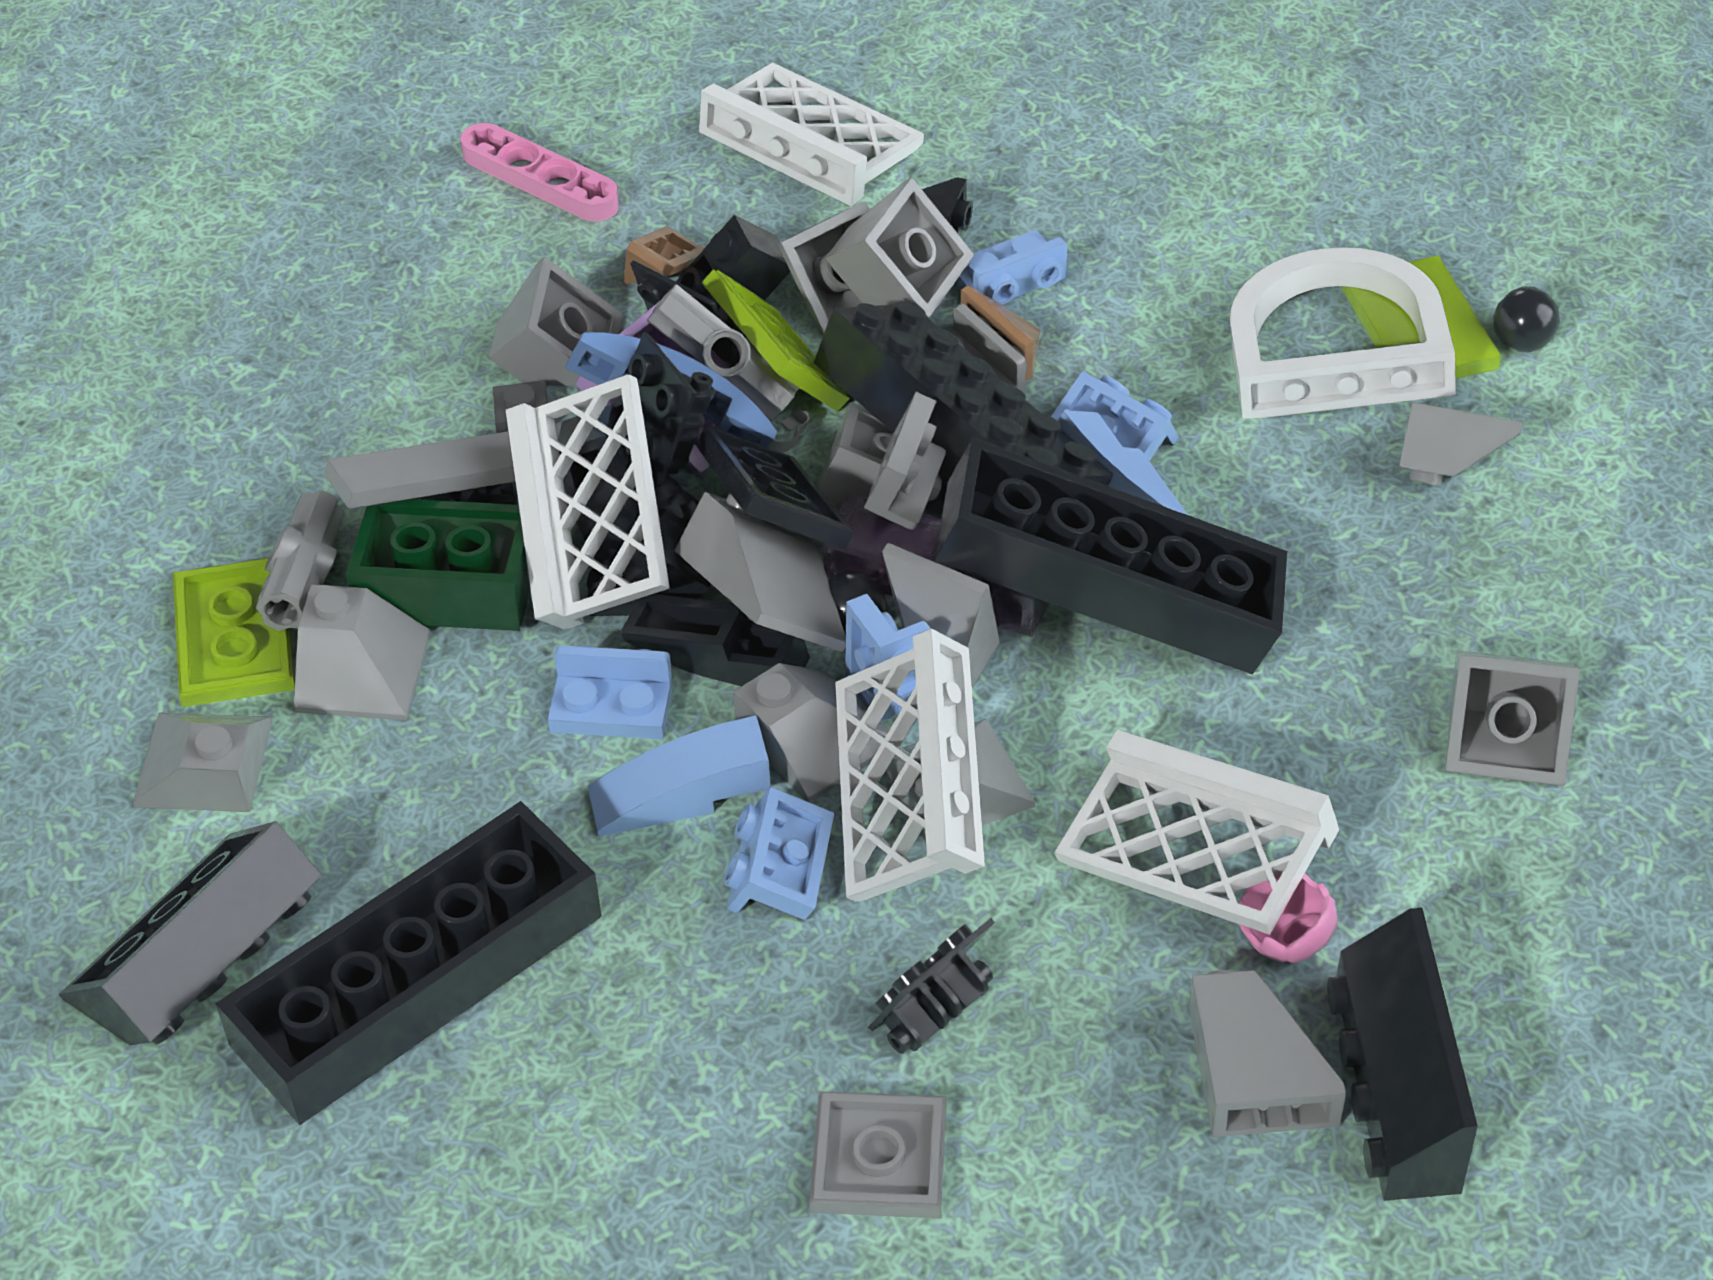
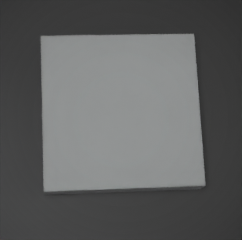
[810,1091,947,1218]

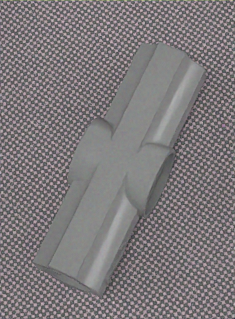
[647,284,799,421]
[256,490,345,632]

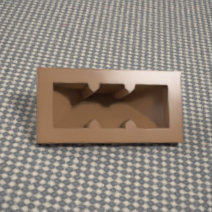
[624,226,704,284]
[961,285,1040,381]

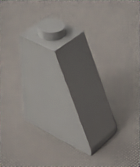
[1189,970,1346,1137]

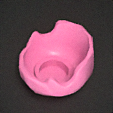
[1238,873,1338,964]

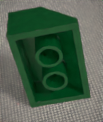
[346,499,530,631]

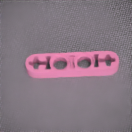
[460,123,619,221]

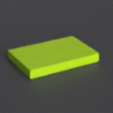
[1342,255,1501,379]
[702,269,850,412]
[172,558,295,707]

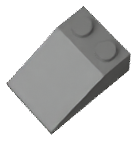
[674,492,846,652]

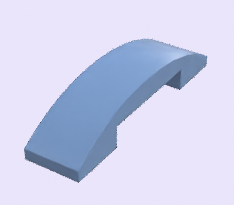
[565,332,777,447]

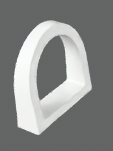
[1230,248,1456,418]

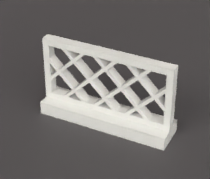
[699,62,924,207]
[506,374,669,629]
[835,628,985,902]
[1054,730,1339,935]

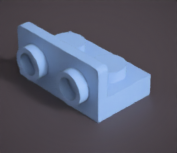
[955,230,1067,305]
[1051,371,1179,461]
[845,594,930,722]
[548,645,673,740]
[724,787,834,920]

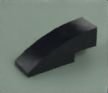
[620,594,810,687]

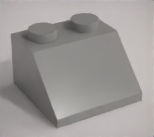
[825,178,974,318]
[1445,650,1580,786]

